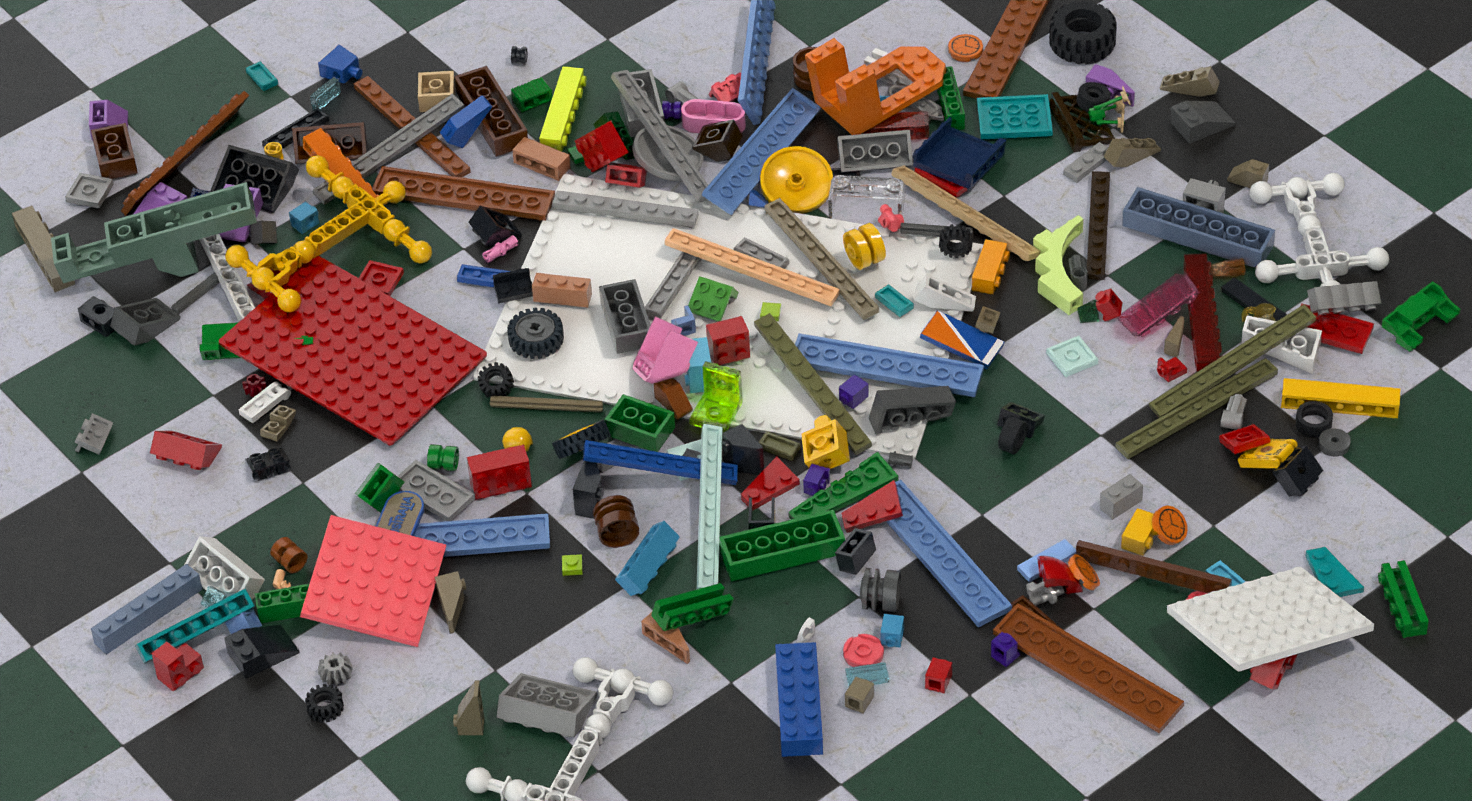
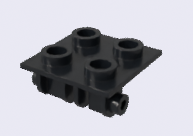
[245,447,291,481]

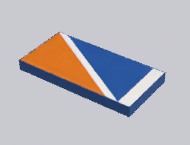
[920,310,1004,369]

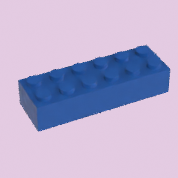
[775,642,823,757]

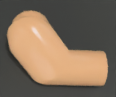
[272,569,291,590]

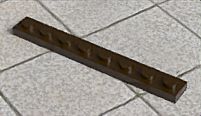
[1087,171,1110,280]

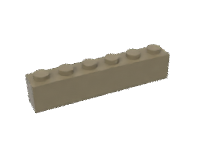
[12,205,75,292]

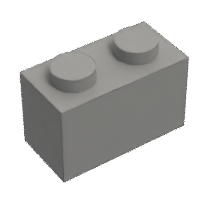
[1100,474,1143,520]

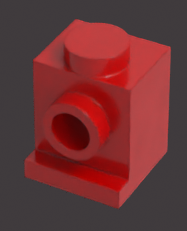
[1095,288,1123,321]

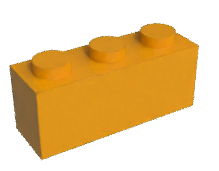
[972,239,1010,294]

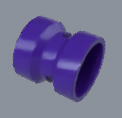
[662,101,681,119]

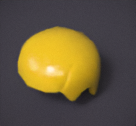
[502,427,533,452]

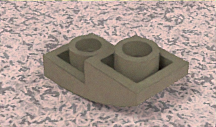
[260,405,296,441]

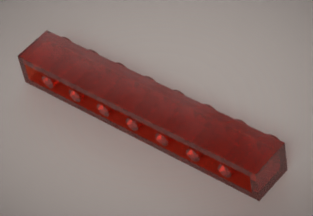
[1183,254,1222,373]

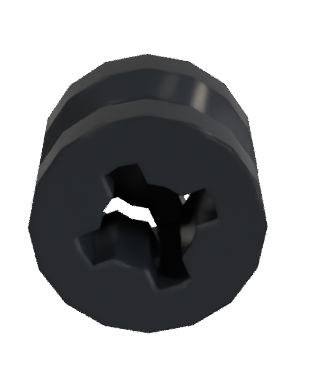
[511,46,528,64]

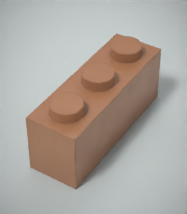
[512,137,571,181]
[532,273,592,308]

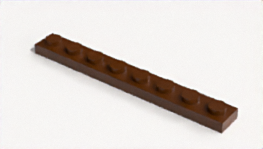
[1076,540,1232,593]

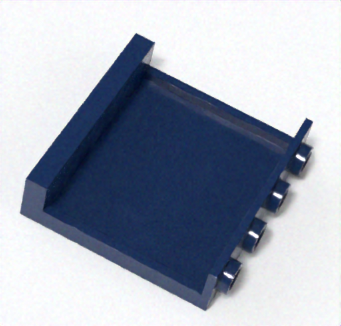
[913,117,1006,190]

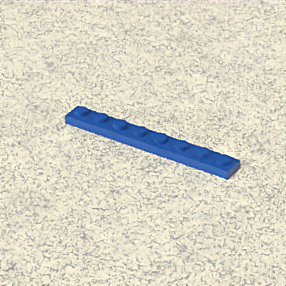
[583,440,738,485]

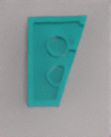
[1305,547,1364,597]

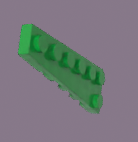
[788,452,899,520]

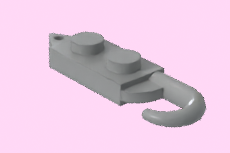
[888,83,944,121]

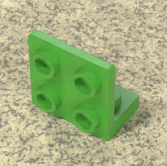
[688,276,739,322]

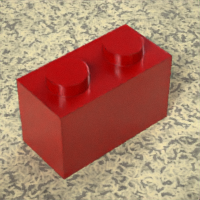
[605,163,647,188]

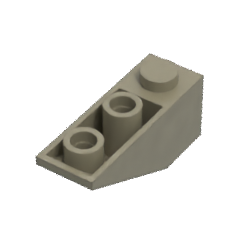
[1160,66,1220,97]
[1104,138,1161,167]

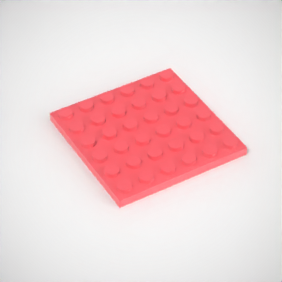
[300,515,446,647]

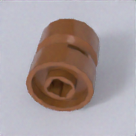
[270,537,308,573]

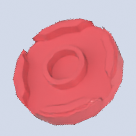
[843,634,884,670]

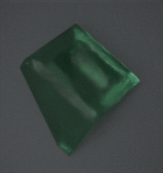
[1077,300,1099,323]

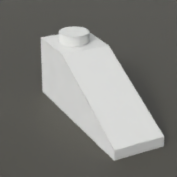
[914,274,976,312]

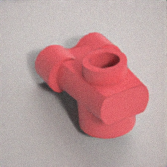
[878,204,904,232]

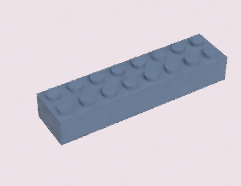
[1122,187,1275,268]

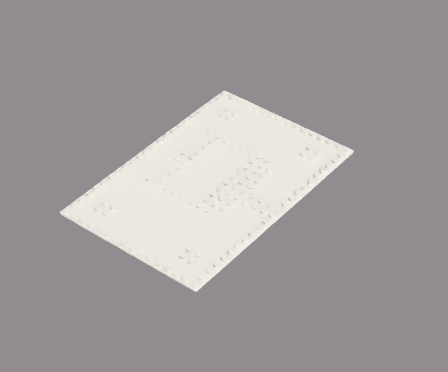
[473,174,983,460]

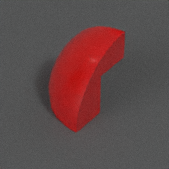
[1037,556,1083,594]

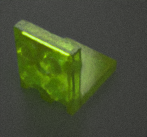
[689,361,743,433]

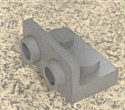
[74,413,113,455]

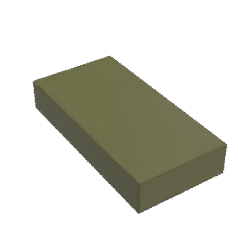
[759,431,801,461]

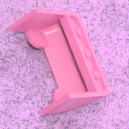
[633,316,698,384]

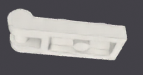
[238,382,291,423]

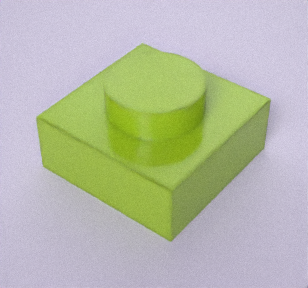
[562,554,583,576]

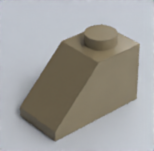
[1227,159,1269,188]

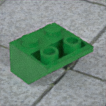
[355,463,405,513]

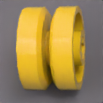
[843,223,886,270]

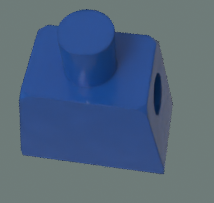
[318,45,363,83]

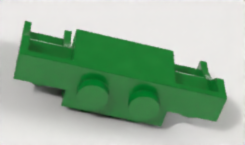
[1382,281,1461,352]

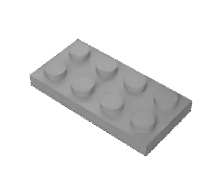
[397,460,475,521]

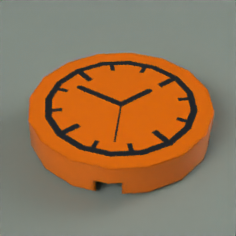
[948,34,983,62]
[1152,505,1188,545]
[1068,554,1100,590]

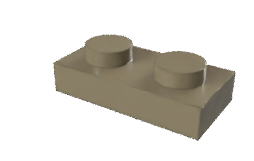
[975,306,1001,334]

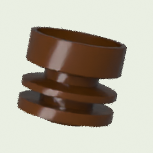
[593,495,639,548]

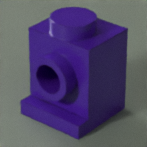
[803,464,830,496]
[991,632,1020,667]

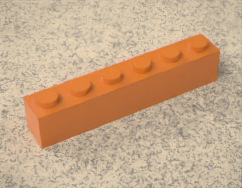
[303,128,379,198]

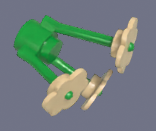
[1088,86,1131,133]

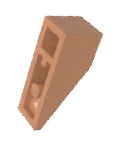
[641,612,690,664]

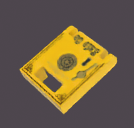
[1237,439,1298,468]

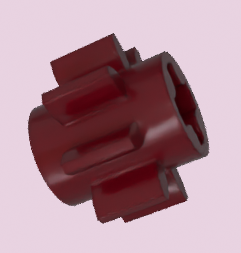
[242,374,267,397]

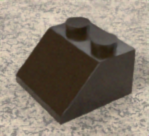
[692,119,743,161]

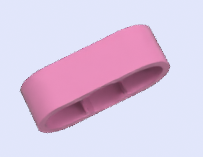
[681,99,746,133]

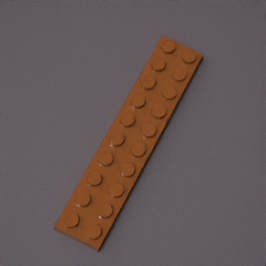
[963,0,1050,99]
[121,91,249,216]
[372,166,555,221]
[993,603,1184,734]

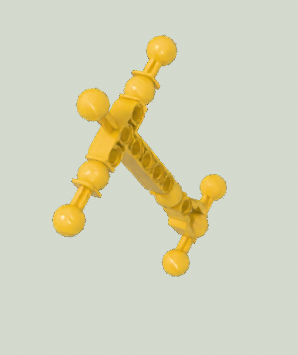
[225,155,432,312]

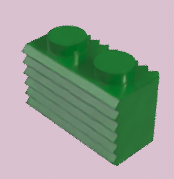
[511,77,553,113]

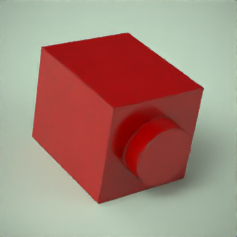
[925,657,952,693]

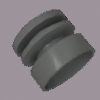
[860,568,901,612]

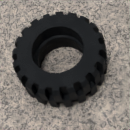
[1049,1,1117,64]

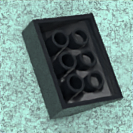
[210,145,299,213]

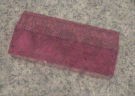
[1116,274,1199,337]

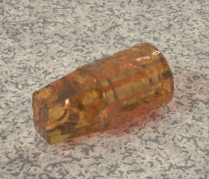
[1210,258,1245,277]

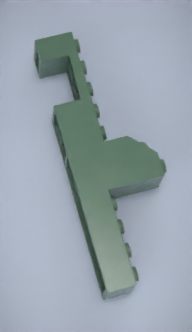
[51,182,257,283]

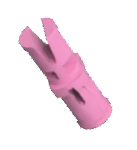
[482,235,518,263]

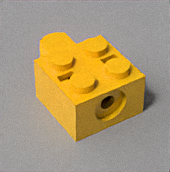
[801,415,850,469]

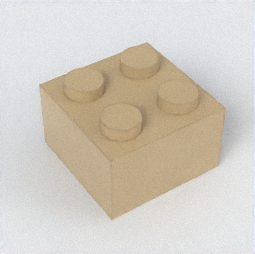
[418,71,456,112]

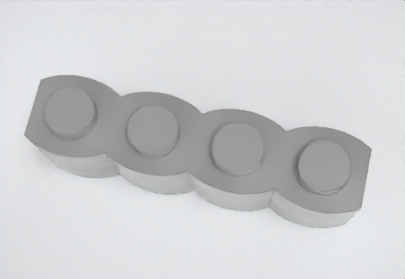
[1307,281,1382,315]

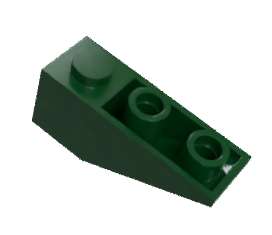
[593,111,635,160]

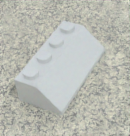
[184,536,265,601]

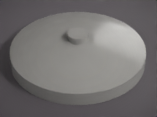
[632,125,704,181]

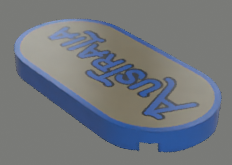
[376,491,424,536]

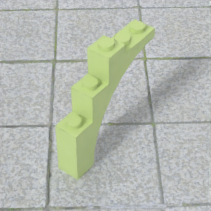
[1033,215,1084,315]

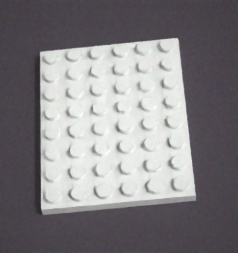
[1167,567,1374,672]

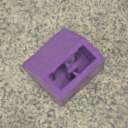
[89,100,128,141]

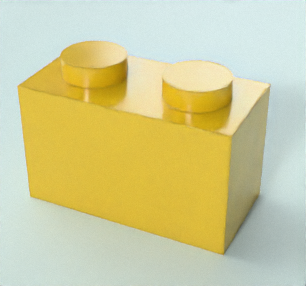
[1121,508,1158,556]

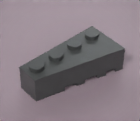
[869,386,956,434]

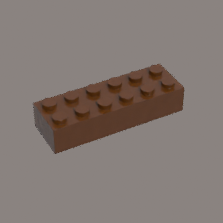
[454,66,528,156]

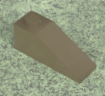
[435,571,466,634]
[453,680,485,735]

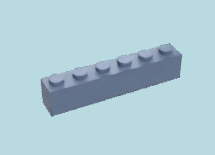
[91,564,202,655]

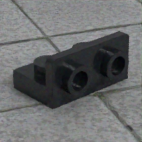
[493,268,533,304]
[997,402,1045,438]

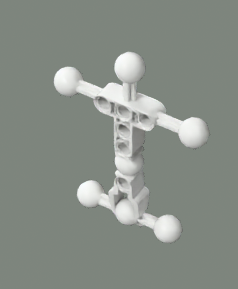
[1249,173,1389,287]

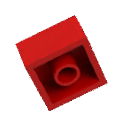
[706,316,750,367]

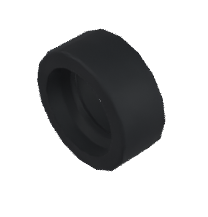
[1295,401,1333,438]

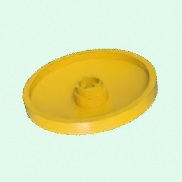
[760,146,833,214]

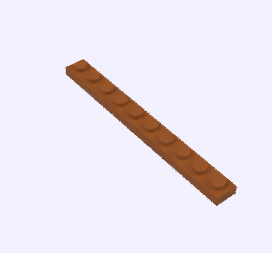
[354,76,471,177]

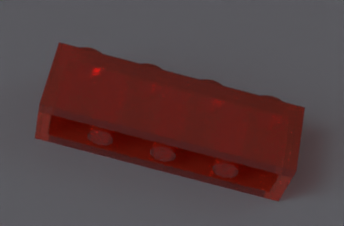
[862,111,929,140]

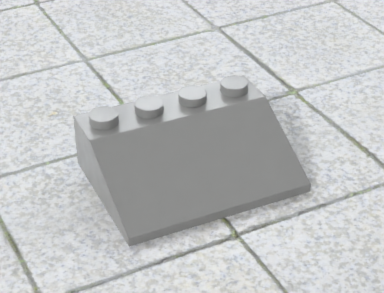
[497,673,597,737]

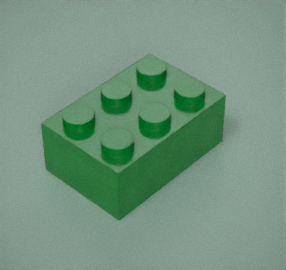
[605,394,675,452]

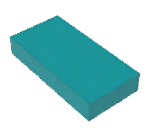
[245,61,278,91]
[875,284,914,317]

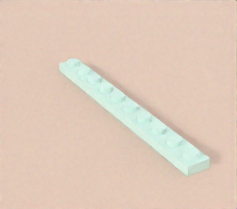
[697,424,722,589]

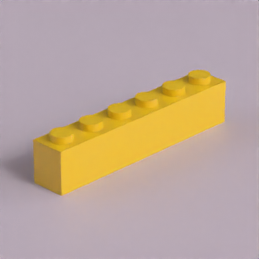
[1281,378,1401,418]

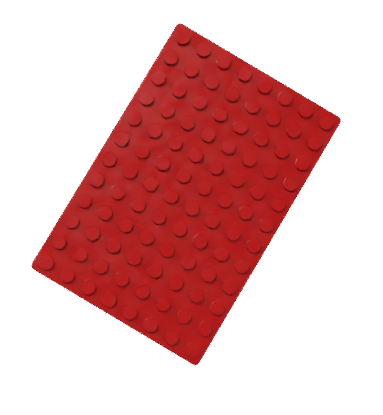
[219,256,487,445]

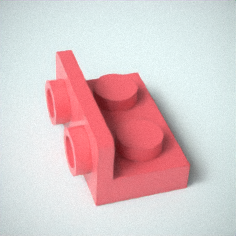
[708,72,741,102]

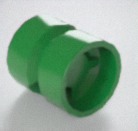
[427,444,459,471]

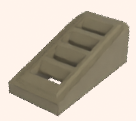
[1164,316,1184,357]

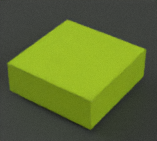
[760,302,781,321]

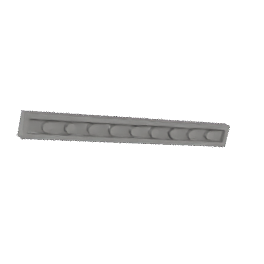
[611,70,708,203]
[313,94,464,205]

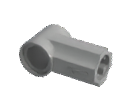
[665,82,698,106]
[1221,394,1247,430]

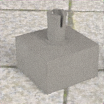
[1183,178,1226,214]

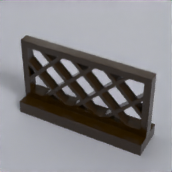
[1049,92,1115,152]

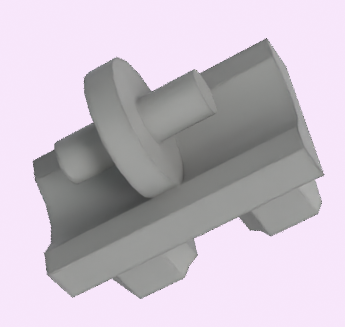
[1026,579,1064,606]

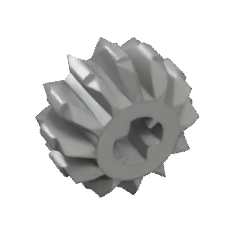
[317,652,353,686]

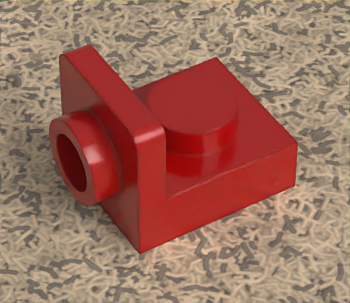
[1157,357,1187,383]

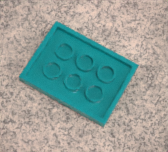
[977,94,1053,139]

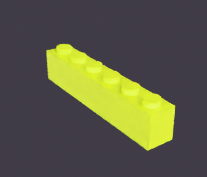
[539,67,587,152]

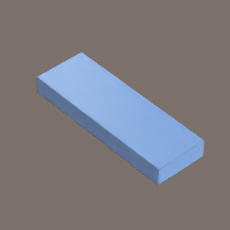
[1017,539,1076,582]

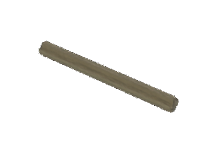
[490,396,603,412]

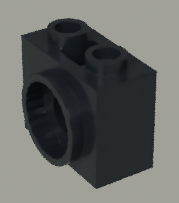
[1272,446,1324,497]

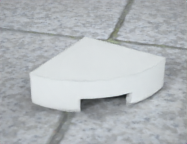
[797,617,815,643]

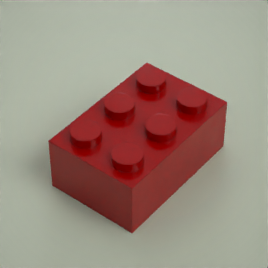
[575,121,628,172]
[467,444,532,500]

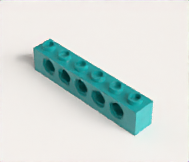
[135,588,254,664]

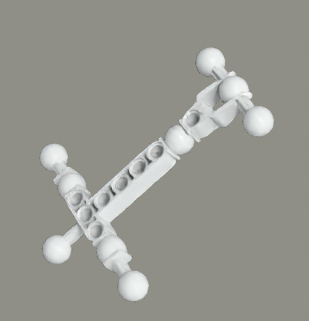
[466,657,674,801]

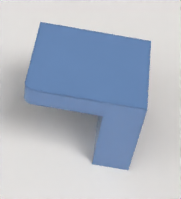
[671,305,696,336]
[225,608,262,634]

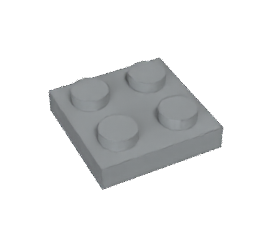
[65,173,114,208]

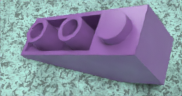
[1086,64,1135,107]

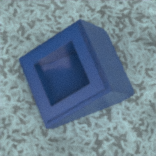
[749,189,769,208]

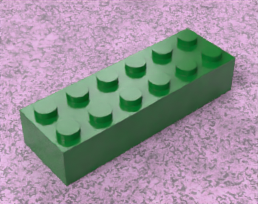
[719,510,845,581]

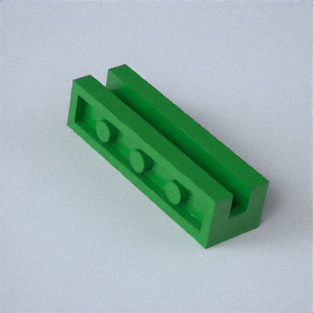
[936,66,965,130]
[1378,560,1429,638]
[651,583,734,631]
[254,584,309,624]

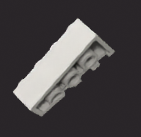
[1242,316,1322,374]

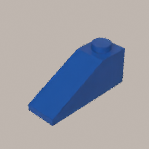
[440,96,492,148]

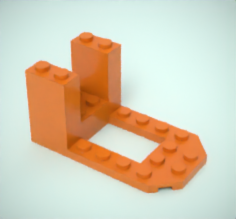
[805,38,946,135]

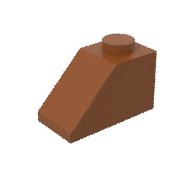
[654,378,693,420]

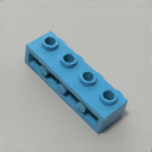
[615,520,680,596]

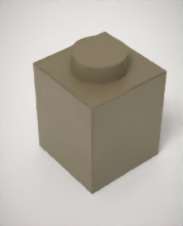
[845,677,874,714]

